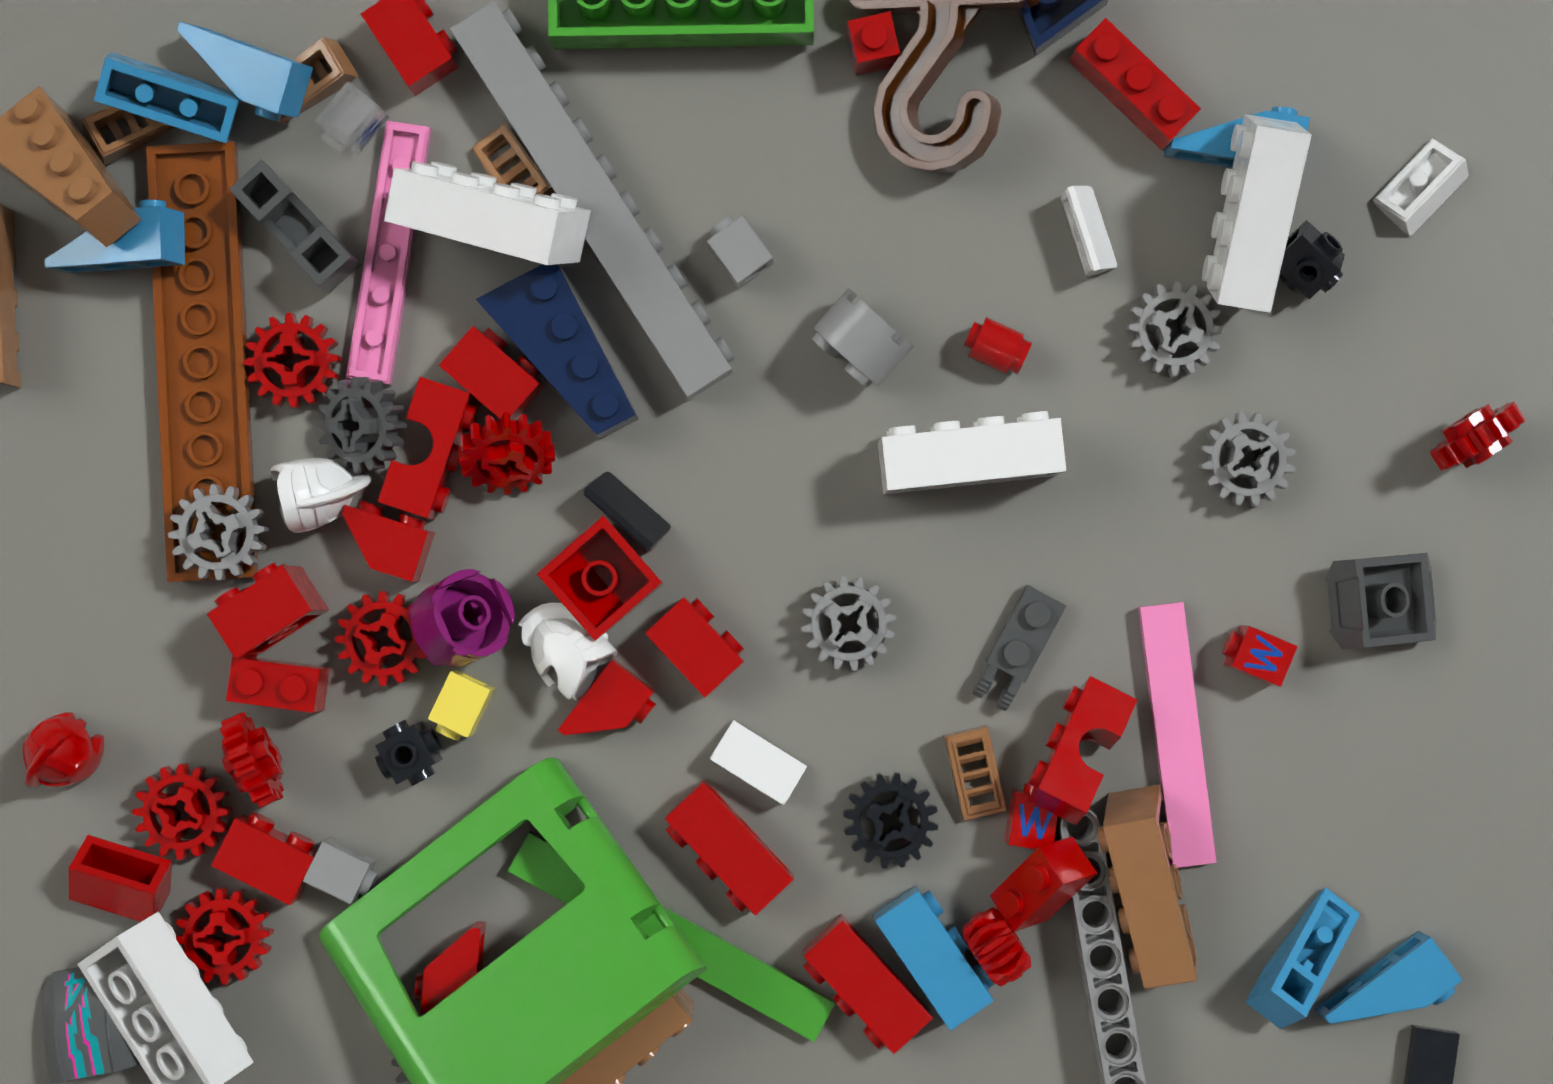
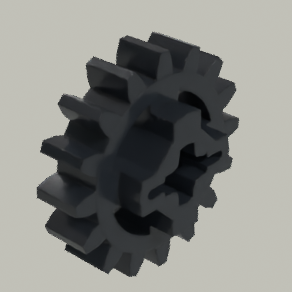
[843,772,939,869]

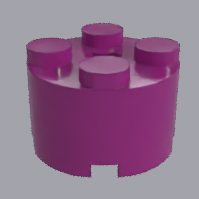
[409,569,515,667]

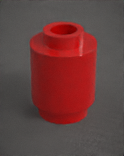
[964,317,1032,374]

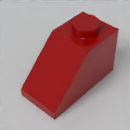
[558,659,656,735]
[414,921,486,1014]

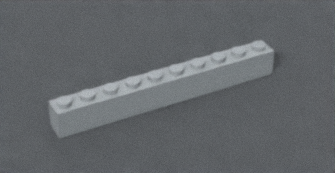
[450,0,735,401]

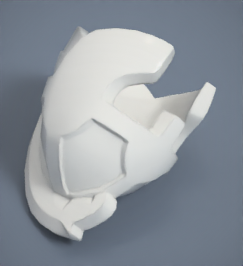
[270,458,371,533]
[518,603,618,701]

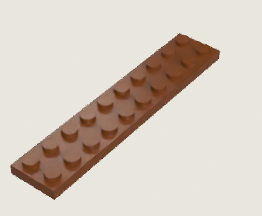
[146,141,258,582]

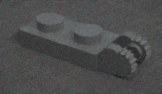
[973,585,1066,711]

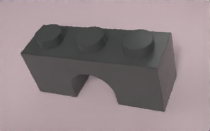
[229,159,361,294]

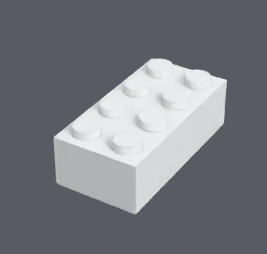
[1202,114,1312,313]
[384,161,591,265]
[878,411,1066,495]
[77,911,254,1084]

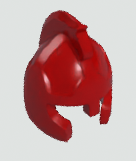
[22,712,104,788]

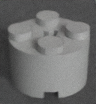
[812,288,914,387]

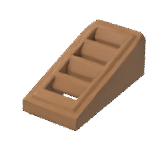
[279,37,358,124]
[81,106,175,166]
[470,123,556,196]
[943,725,1007,821]

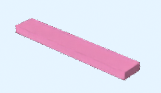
[346,121,432,386]
[1138,602,1217,868]

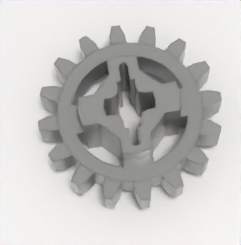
[1126,281,1224,378]
[1198,412,1296,507]
[168,484,269,581]
[801,576,896,671]

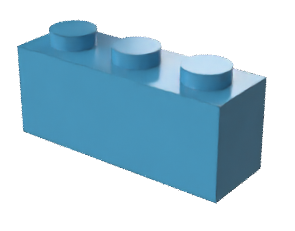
[93,52,240,143]
[873,885,994,1031]

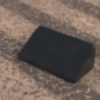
[583,471,671,551]

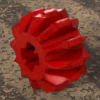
[963,907,1031,987]

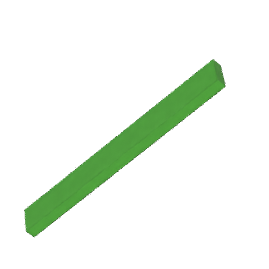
[508,831,835,1042]

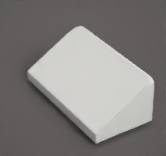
[1373,138,1469,236]
[1061,186,1117,277]
[710,720,807,805]

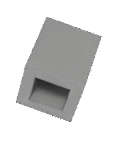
[707,215,773,289]
[303,837,378,904]

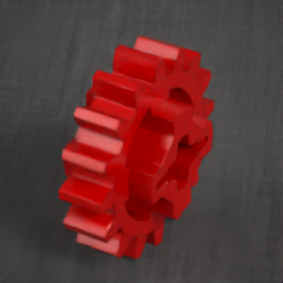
[243,313,342,409]
[1430,401,1525,471]
[458,412,555,495]
[335,591,427,686]
[220,712,284,808]
[132,763,233,860]
[176,886,274,985]

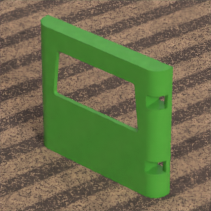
[319,757,708,1084]

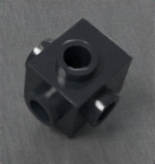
[1280,220,1345,299]
[375,720,443,786]

